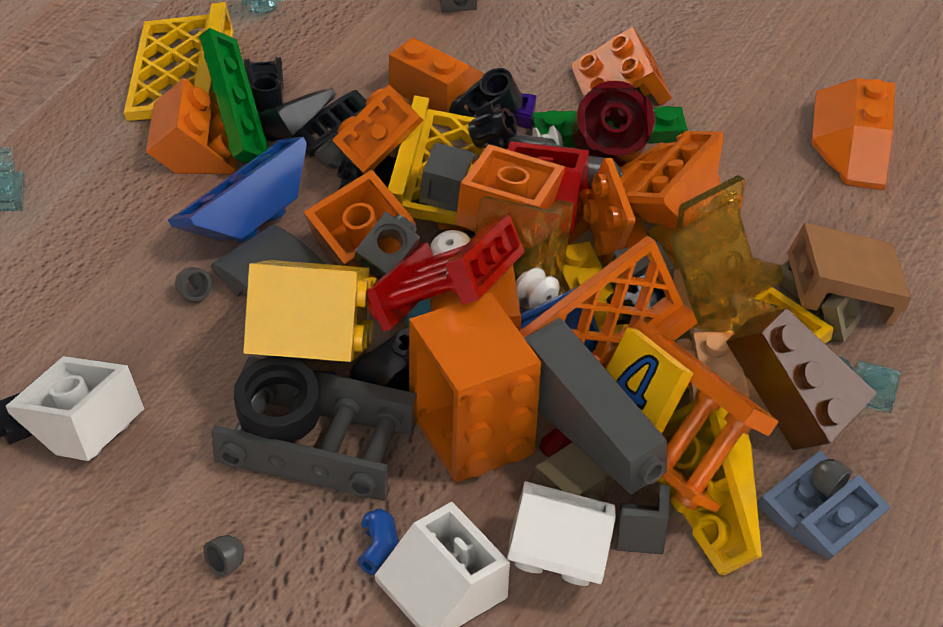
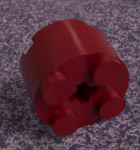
[572,80,655,167]

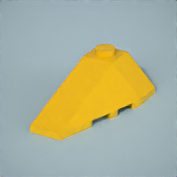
[658,399,762,576]

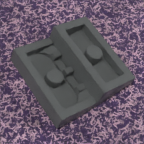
[211,224,325,297]

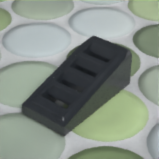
[258,88,336,141]
[291,90,367,157]

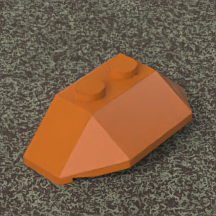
[811,78,895,190]
[620,131,724,228]

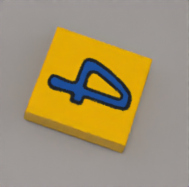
[606,327,694,434]

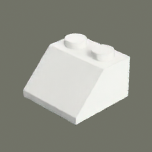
[6,356,144,461]

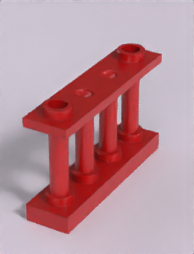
[366,213,525,332]

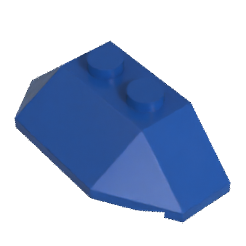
[168,137,307,243]

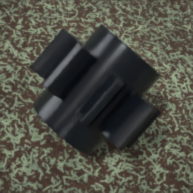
[468,103,517,149]

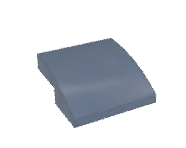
[757,450,891,560]

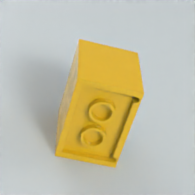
[243,260,377,362]

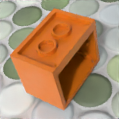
[409,292,541,483]

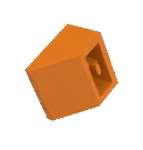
[146,78,237,174]

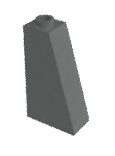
[524,318,667,494]

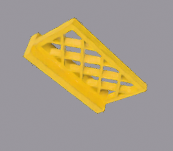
[123,2,234,121]
[388,95,485,227]

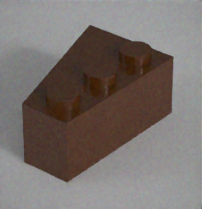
[726,308,877,450]

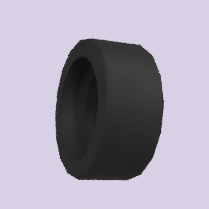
[234,356,321,442]

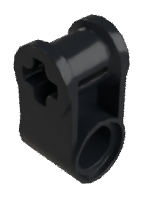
[244,57,284,113]
[449,68,523,118]
[350,328,409,392]

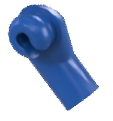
[358,509,399,575]

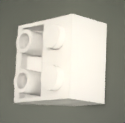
[507,481,616,586]
[375,502,510,627]

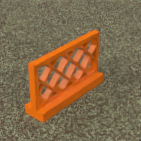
[519,236,698,369]

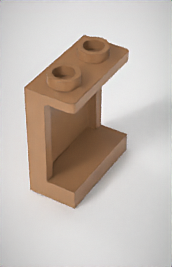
[787,222,911,326]

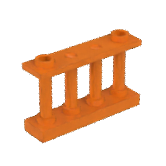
[633,320,779,513]

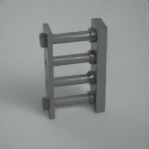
[211,356,417,501]

